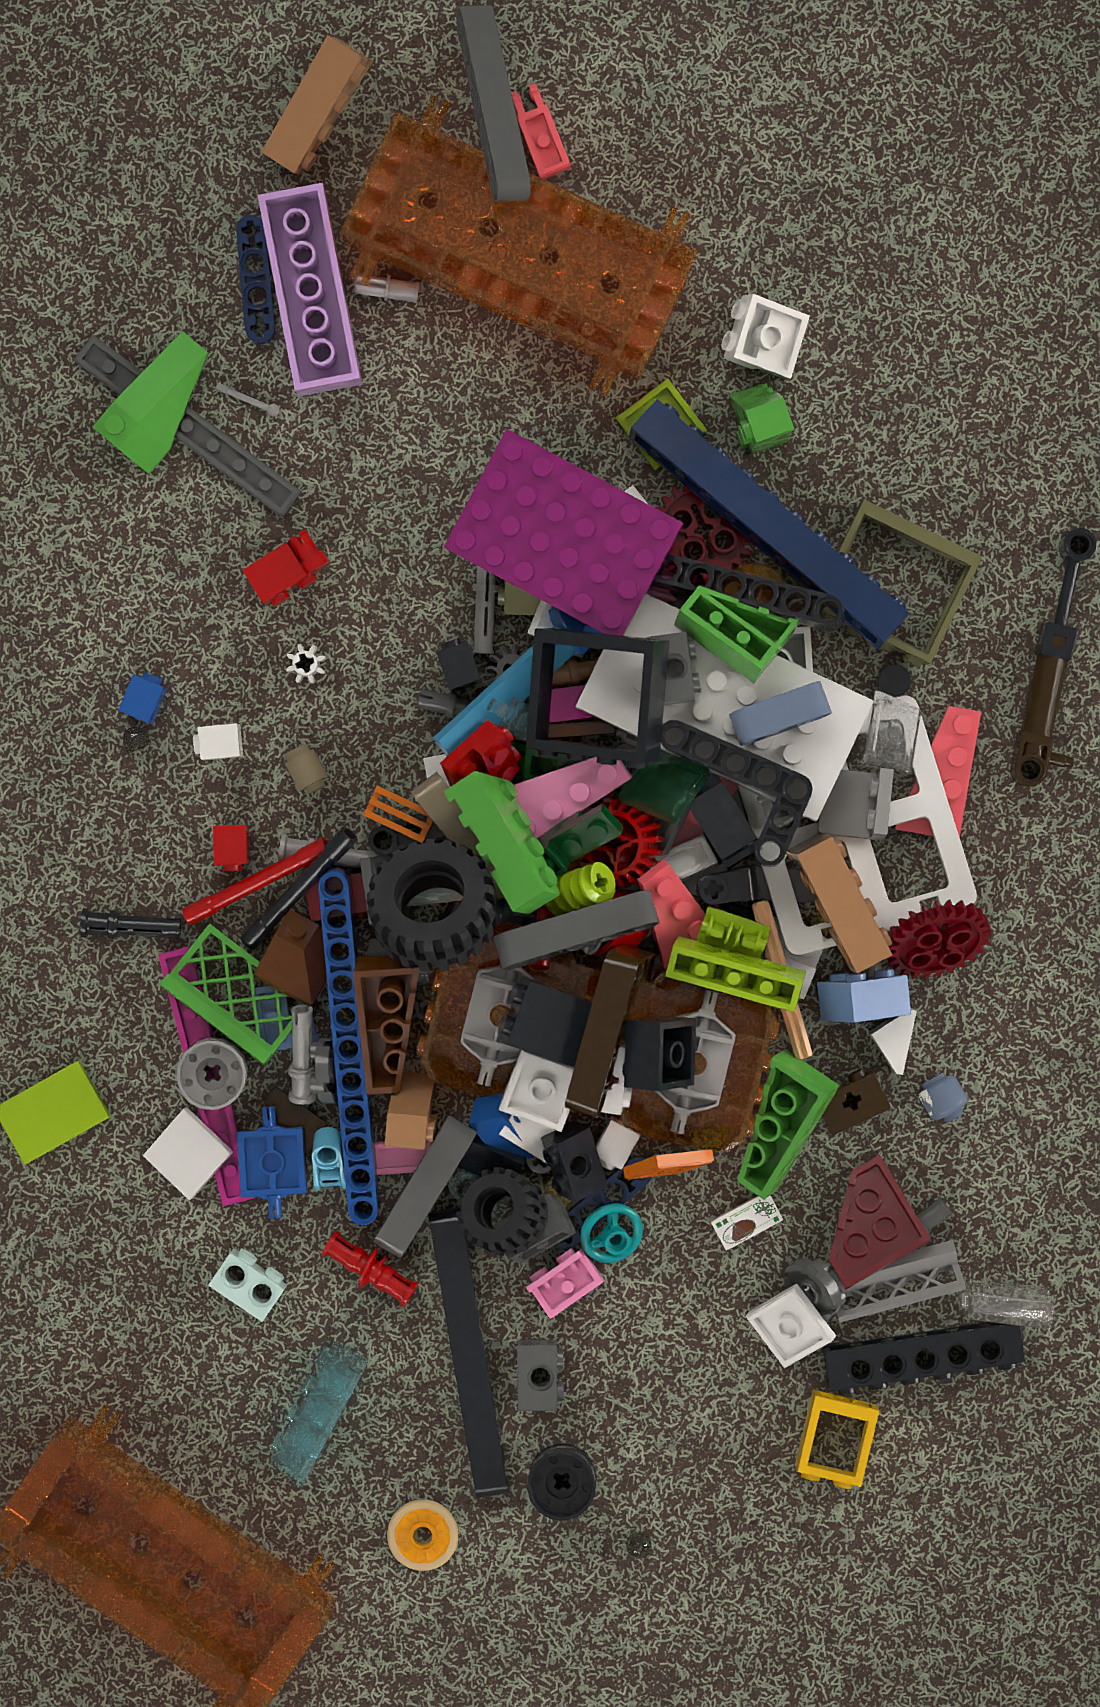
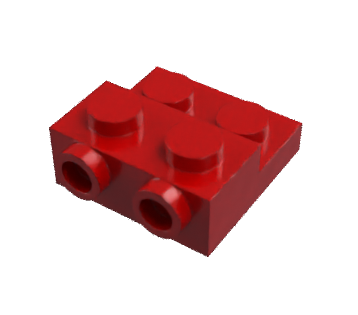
[440,720,521,787]

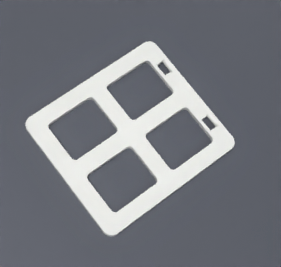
[738,696,977,956]

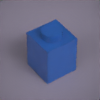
[118,671,168,724]

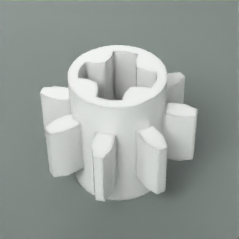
[286,644,326,684]

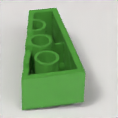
[444,771,561,914]

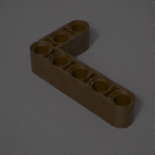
[565,944,655,1118]

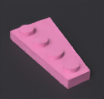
[514,757,632,839]

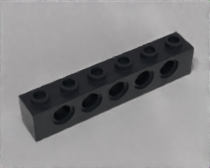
[822,1318,1026,1395]

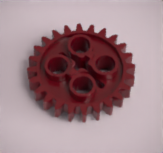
[655,485,754,586]
[887,899,992,979]

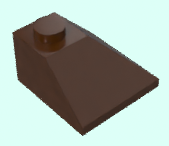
[253,910,341,1007]

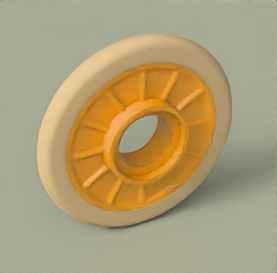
[387,1499,458,1571]

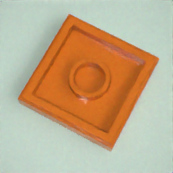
[623,1149,714,1180]

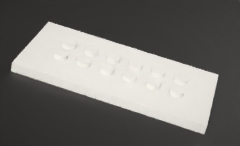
[576,594,874,822]

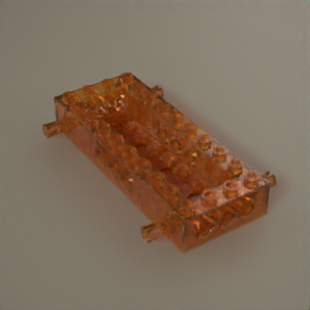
[340,96,698,397]
[0,1404,337,1707]

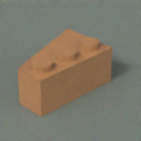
[384,1072,438,1150]

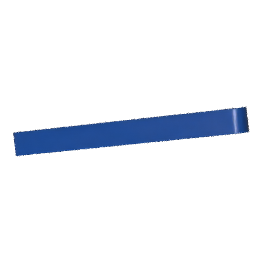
[319,868,380,1225]

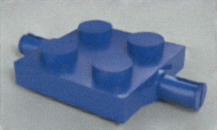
[237,1106,308,1219]

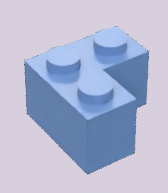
[817,969,911,1023]

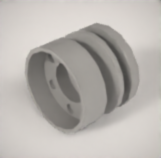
[176,1037,248,1110]

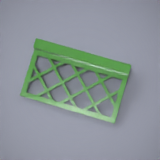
[160,923,308,1067]

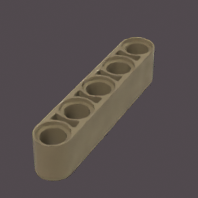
[411,771,505,900]

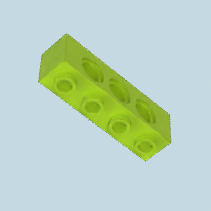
[665,936,806,1012]

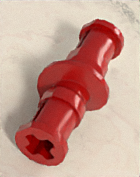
[321,1230,419,1308]

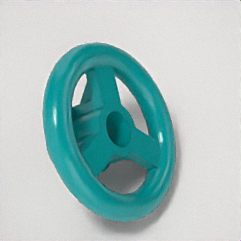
[580,1203,643,1263]

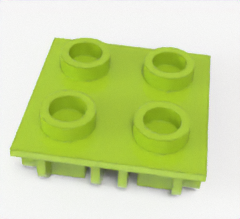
[696,906,771,958]

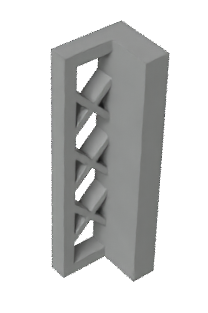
[829,1240,966,1323]

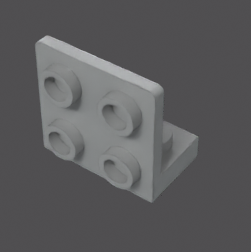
[818,768,894,841]

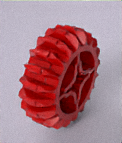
[580,799,665,888]

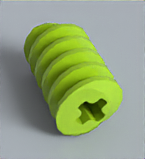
[545,862,616,916]

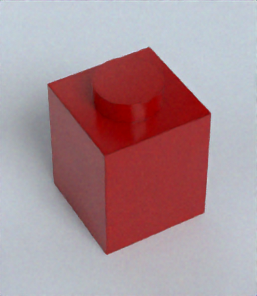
[213,825,250,871]

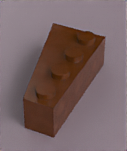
[353,955,420,1095]

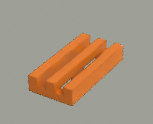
[363,785,433,843]

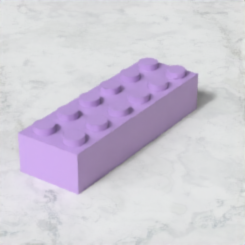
[257,183,363,397]

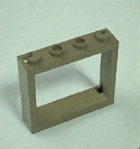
[821,499,983,667]

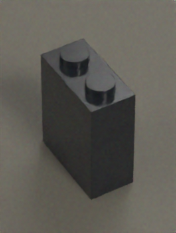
[498,976,593,1067]

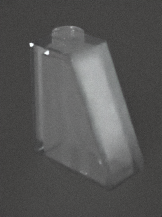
[958,1281,1054,1329]

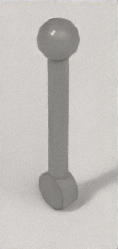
[215,383,280,417]

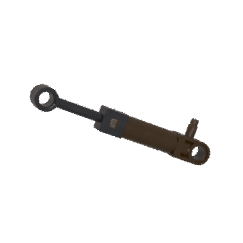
[1010,528,1097,786]

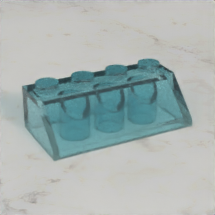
[269,1340,369,1488]

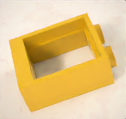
[795,1389,879,1489]

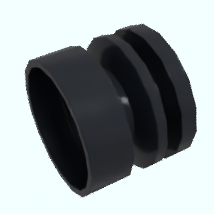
[527,1443,597,1521]

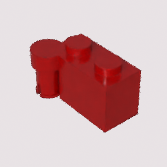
[242,529,330,607]

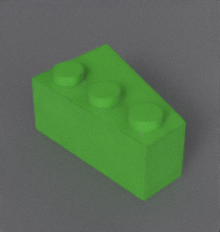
[729,382,794,455]
[674,586,800,684]

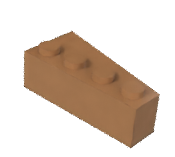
[261,35,373,174]
[786,833,892,974]

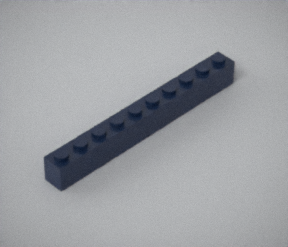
[629,399,909,650]

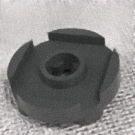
[310,1038,338,1104]
[784,1258,846,1321]

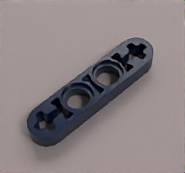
[236,215,276,345]
[554,1156,652,1250]

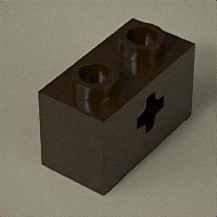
[821,1068,891,1136]

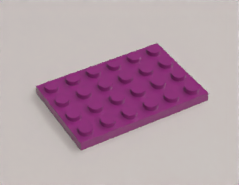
[444,429,683,636]

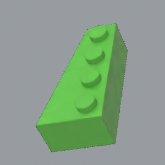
[738,1049,840,1200]

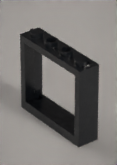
[526,628,669,769]

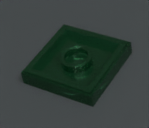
[618,749,711,824]

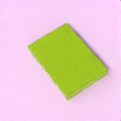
[0,1060,111,1165]

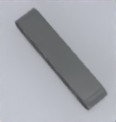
[493,890,660,970]
[372,1115,477,1259]

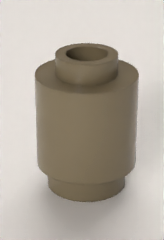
[284,744,328,795]

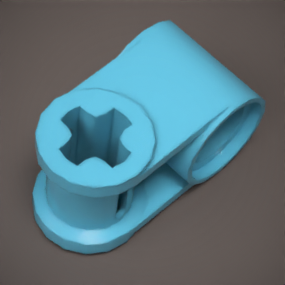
[312,1127,346,1191]

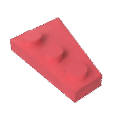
[638,859,705,970]

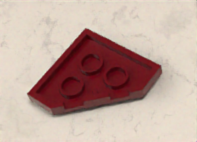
[828,1155,931,1290]

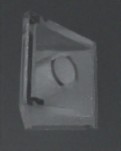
[860,691,922,773]

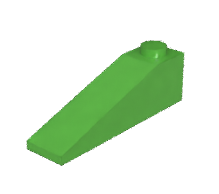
[93,331,209,474]

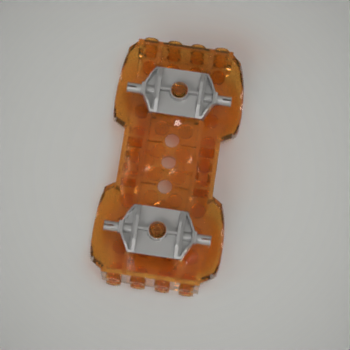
[416,923,780,1152]

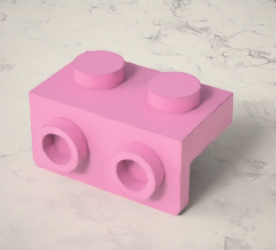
[526,1248,605,1319]

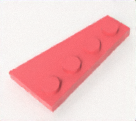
[894,706,981,838]

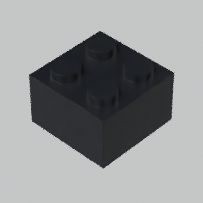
[622,1015,696,1091]

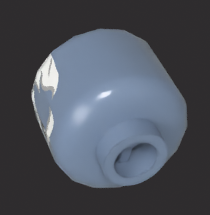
[919,1072,968,1123]

